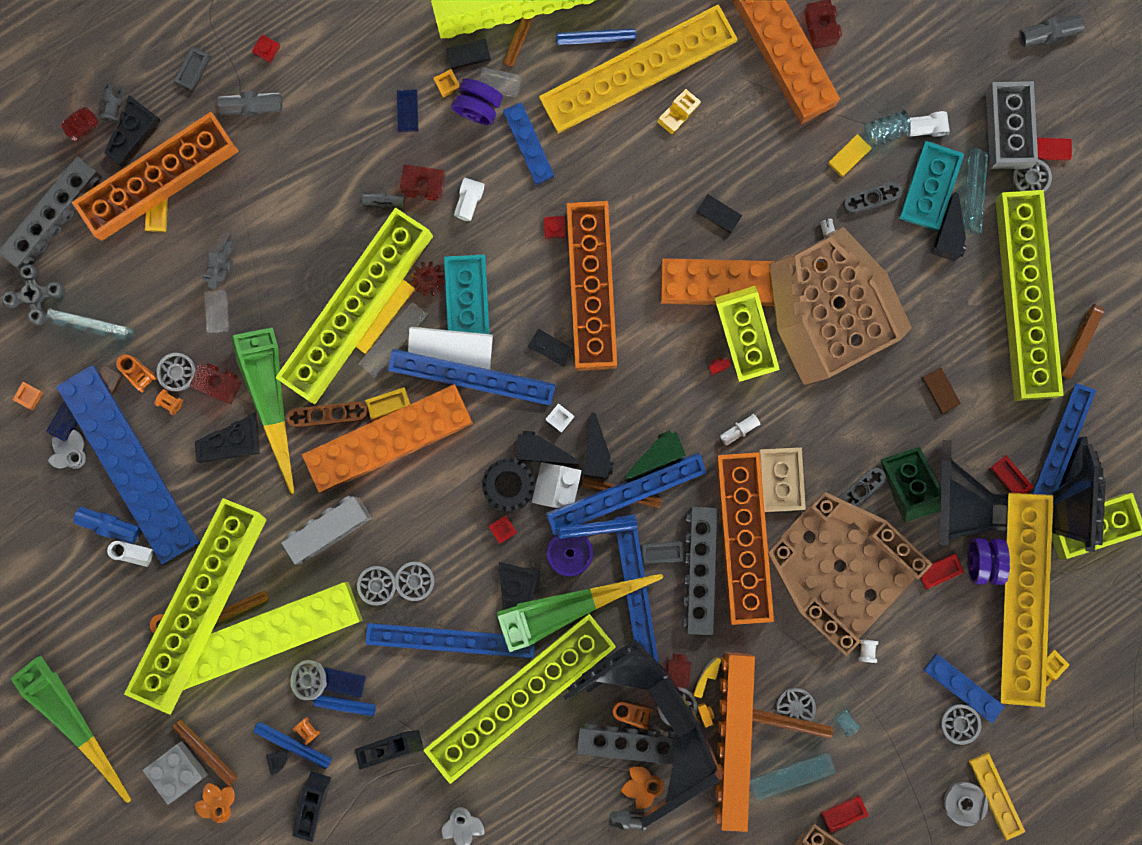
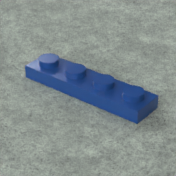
[503,102,554,185]
[923,653,1005,723]

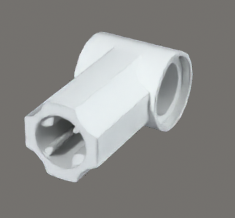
[906,111,950,137]
[454,178,485,222]
[107,541,153,567]

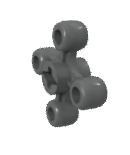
[1,264,65,325]

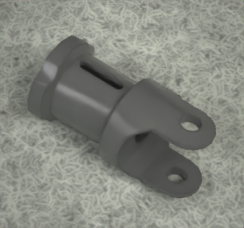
[99,83,123,123]
[609,810,647,832]

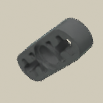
[843,182,902,215]
[838,468,885,507]

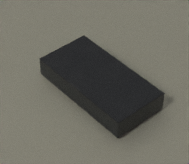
[446,38,491,70]
[696,194,742,234]

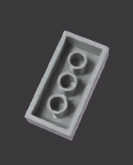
[986,81,1038,170]
[282,496,373,564]

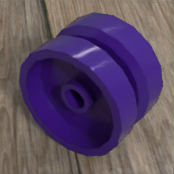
[451,78,503,125]
[547,535,593,577]
[967,538,1010,585]

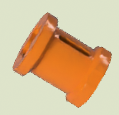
[154,389,183,415]
[293,717,321,745]

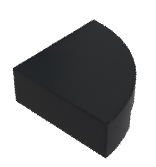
[266,749,288,776]

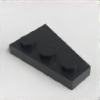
[104,95,161,167]
[195,412,260,463]
[499,562,540,610]

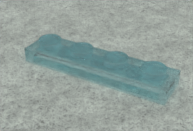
[963,148,988,234]
[46,309,135,341]
[750,752,836,801]

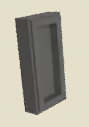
[174,47,211,92]
[641,541,685,565]

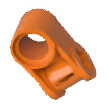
[116,354,157,393]
[611,700,654,730]

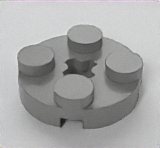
[943,782,988,826]

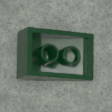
[624,430,686,481]
[881,447,941,522]

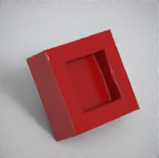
[252,34,281,64]
[544,216,566,239]
[707,357,731,376]
[488,515,517,544]

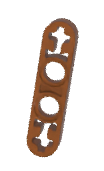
[1061,304,1105,380]
[287,402,368,428]

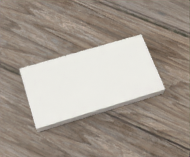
[408,327,493,370]

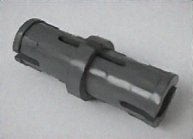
[362,192,405,209]

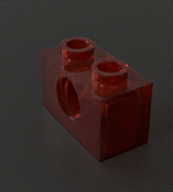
[804,0,842,50]
[400,164,446,201]
[189,362,242,405]
[666,653,692,688]

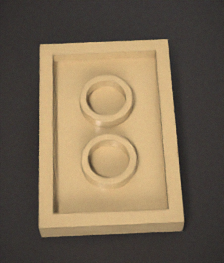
[759,447,806,512]

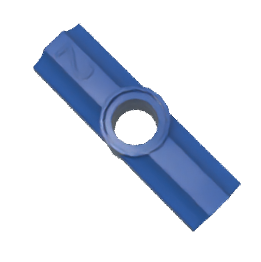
[73,506,140,544]

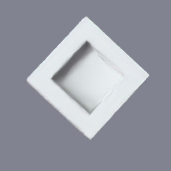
[546,404,575,433]

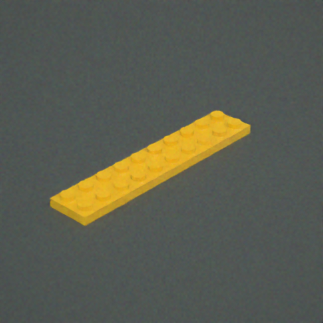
[539,4,738,134]
[1001,493,1053,707]

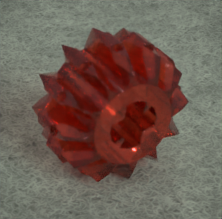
[61,107,99,141]
[410,261,445,296]

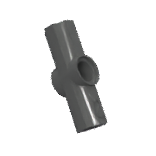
[1019,14,1085,47]
[217,91,283,117]

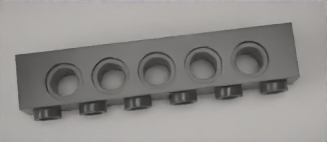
[0,157,103,269]
[683,507,717,635]
[577,723,678,765]

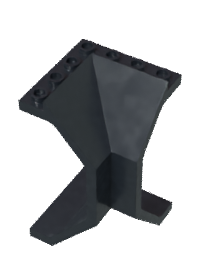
[940,440,1106,552]
[563,639,723,828]

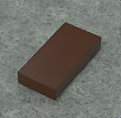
[921,367,961,414]

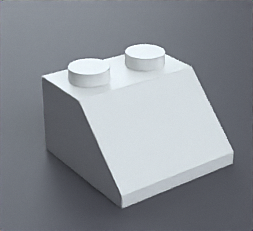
[532,462,582,509]

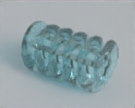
[864,110,911,147]

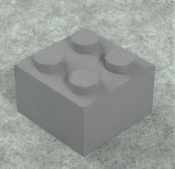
[143,741,209,805]

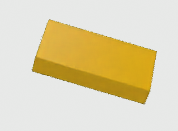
[828,134,872,178]
[145,198,168,232]
[365,387,410,420]

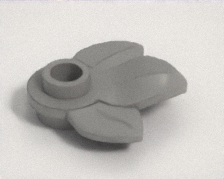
[48,430,86,469]
[442,807,484,845]

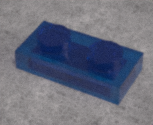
[324,667,367,697]

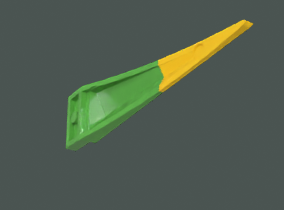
[231,327,294,494]
[497,574,663,652]
[11,656,131,803]

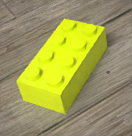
[715,286,780,382]
[1052,493,1142,559]

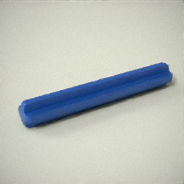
[556,28,636,45]
[557,518,637,539]
[253,722,331,769]

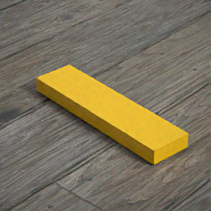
[356,280,416,354]
[968,752,1025,841]

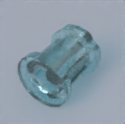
[833,709,861,737]

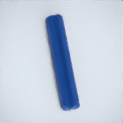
[313,695,376,716]

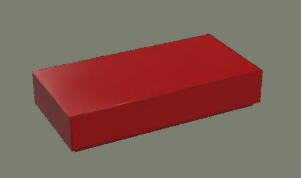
[1037,138,1072,160]
[989,455,1033,494]
[920,553,964,590]
[820,795,869,833]

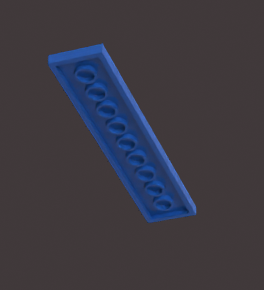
[56,365,200,565]

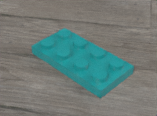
[899,141,964,232]
[444,254,490,334]

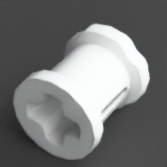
[858,640,878,663]

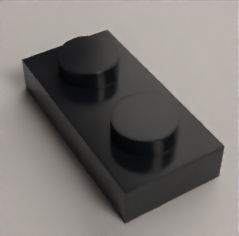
[528,329,574,367]

